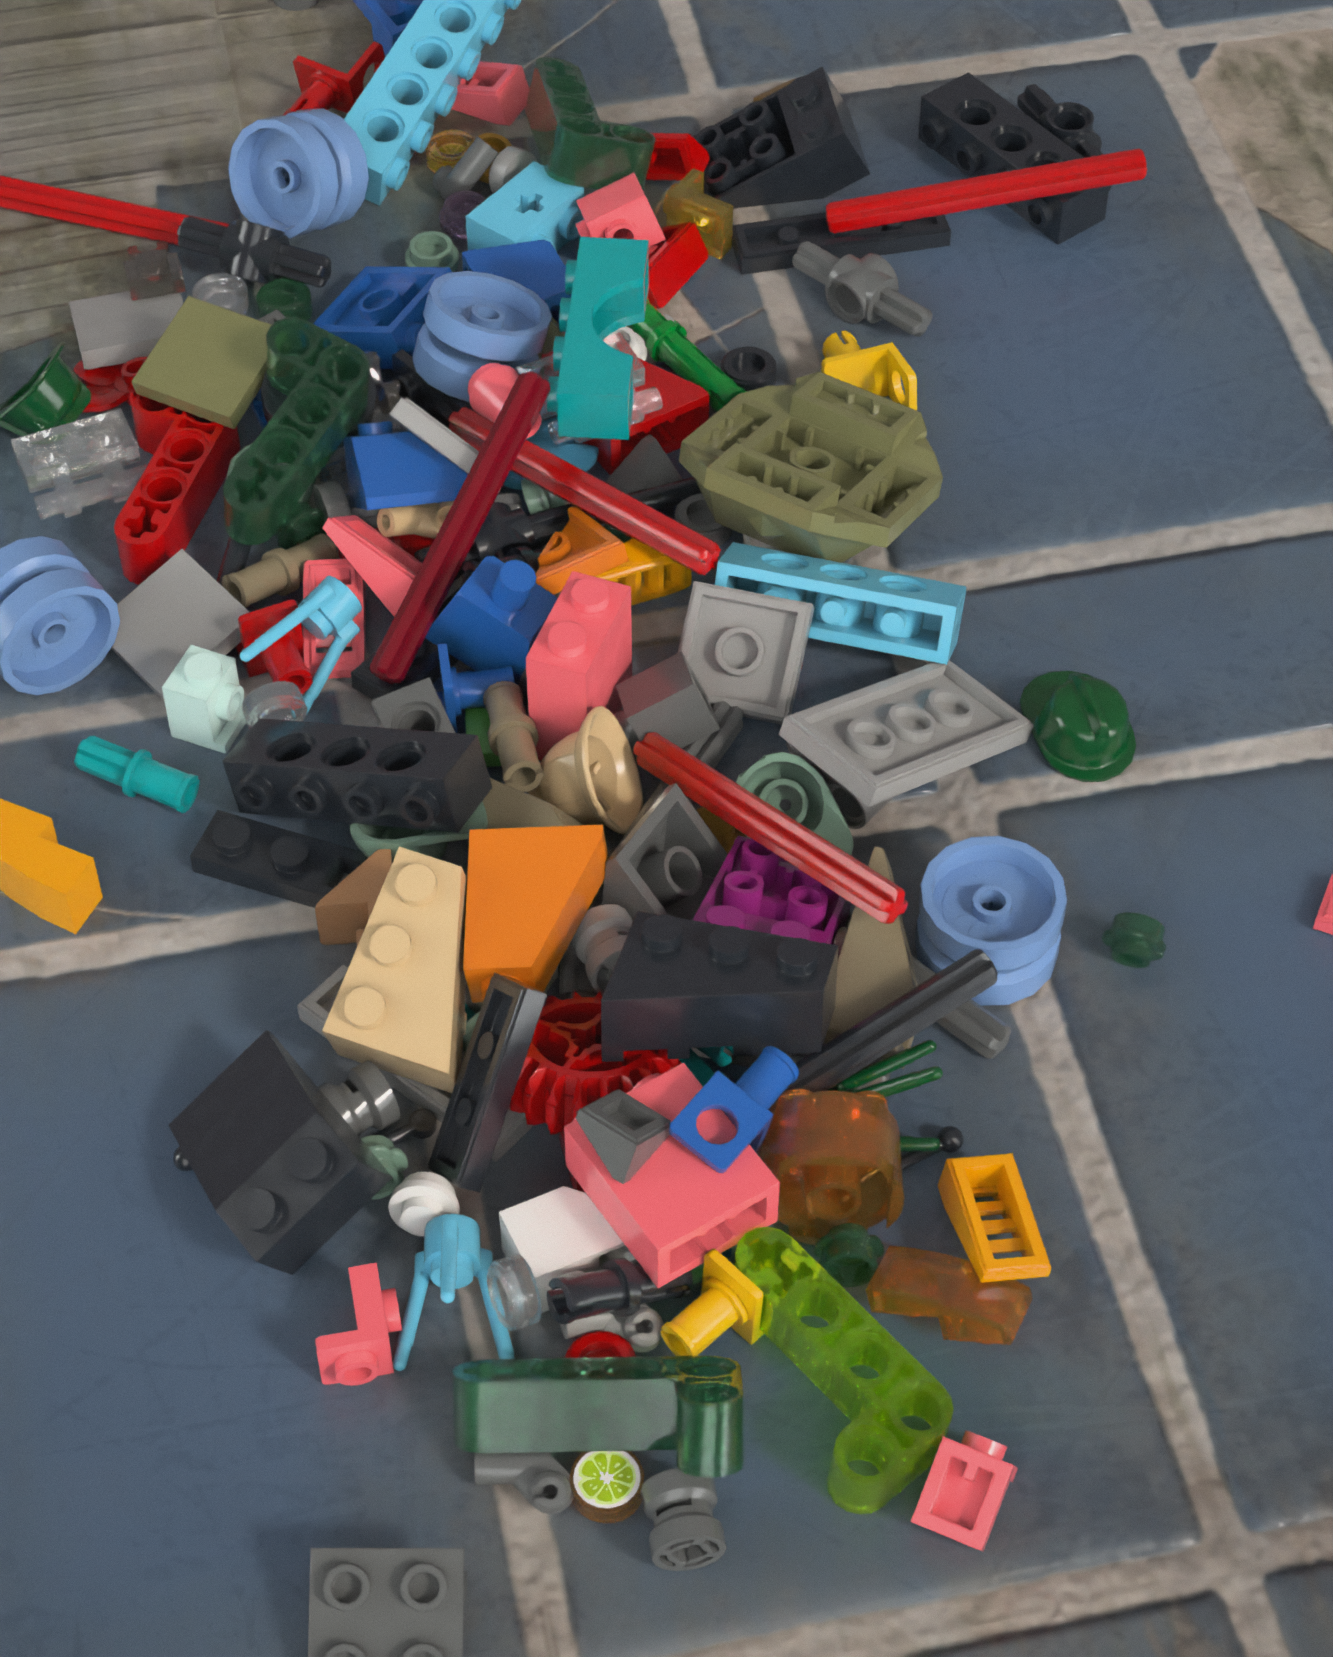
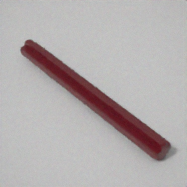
[370,371,550,684]

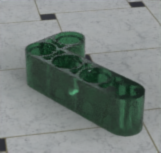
[525,57,656,190]
[223,317,370,545]
[452,1356,744,1478]

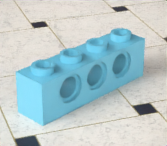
[715,542,967,665]

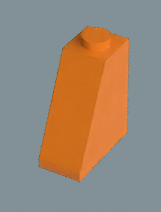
[463,825,609,1003]

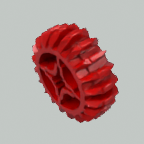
[510,991,682,1135]

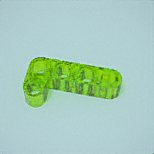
[733,1227,954,1514]

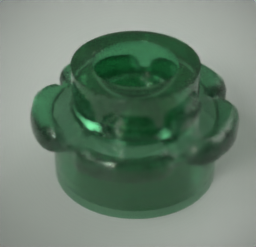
[272,501,326,550]
[1102,912,1166,968]
[814,1223,884,1287]

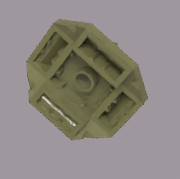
[679,372,943,563]

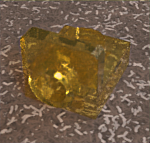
[663,169,733,260]

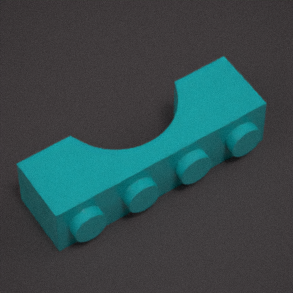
[547,237,649,440]

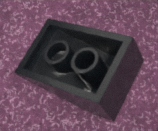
[168,1030,393,1275]

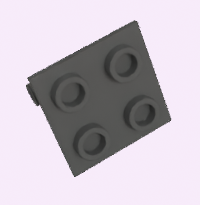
[308,1548,467,1657]

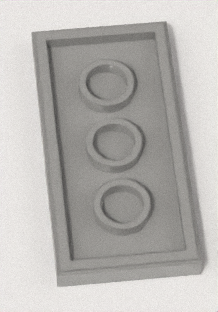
[778,660,1034,807]

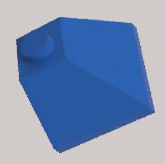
[343,421,468,510]

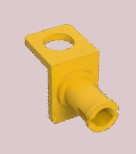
[821,331,917,411]
[661,1247,806,1363]

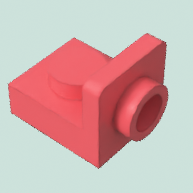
[911,1430,1018,1551]

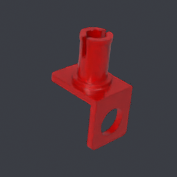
[284,41,385,115]
[235,599,313,699]

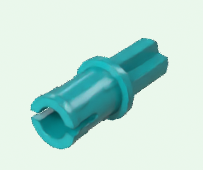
[74,736,200,814]

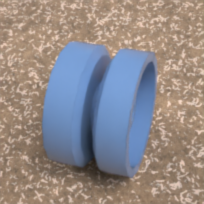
[228,108,369,238]
[412,271,552,402]
[0,536,120,695]
[915,836,1067,1006]

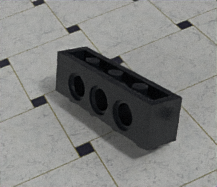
[918,72,1110,245]
[222,718,492,833]

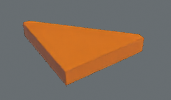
[535,506,629,595]

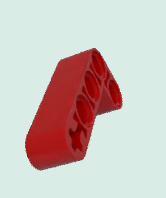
[114,388,240,585]

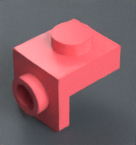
[315,1262,402,1386]

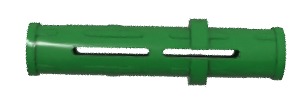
[626,299,746,412]

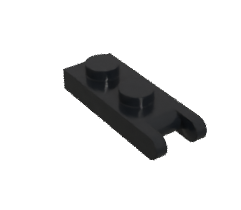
[190,809,368,908]

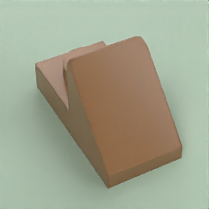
[315,849,392,946]

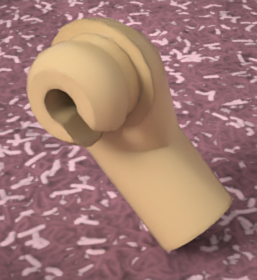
[377,501,454,539]

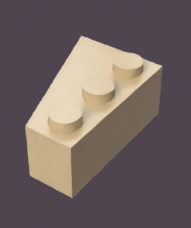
[322,847,467,1093]

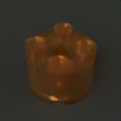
[761,1088,904,1246]

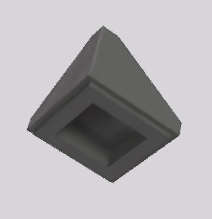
[606,434,682,494]
[576,1089,671,1184]

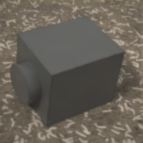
[615,651,720,748]

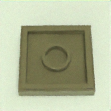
[132,296,290,429]

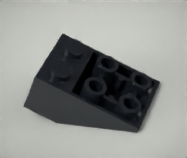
[692,66,870,212]

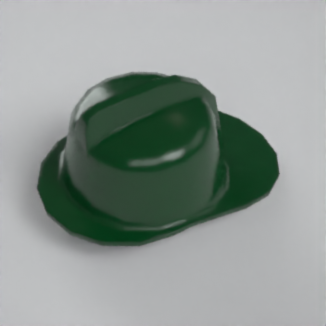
[0,341,92,441]
[1020,671,1136,782]

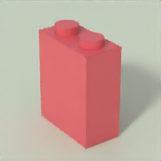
[526,571,632,760]
[564,1063,780,1288]

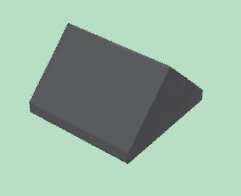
[602,783,728,920]

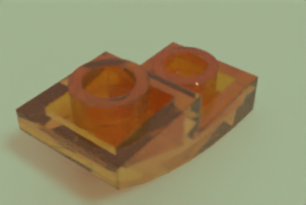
[866,1245,1033,1345]

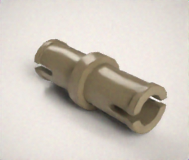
[222,534,339,608]
[483,681,544,792]

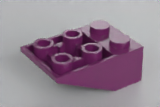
[693,836,852,944]

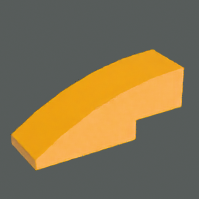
[0,798,103,934]

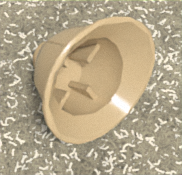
[528,706,643,835]

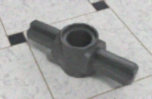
[792,241,933,337]

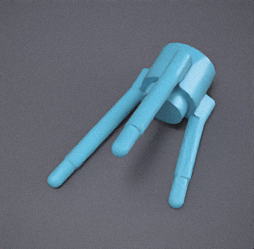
[240,576,362,717]
[393,1214,519,1382]

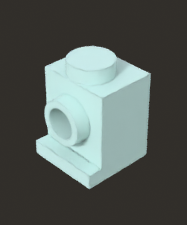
[162,645,254,754]

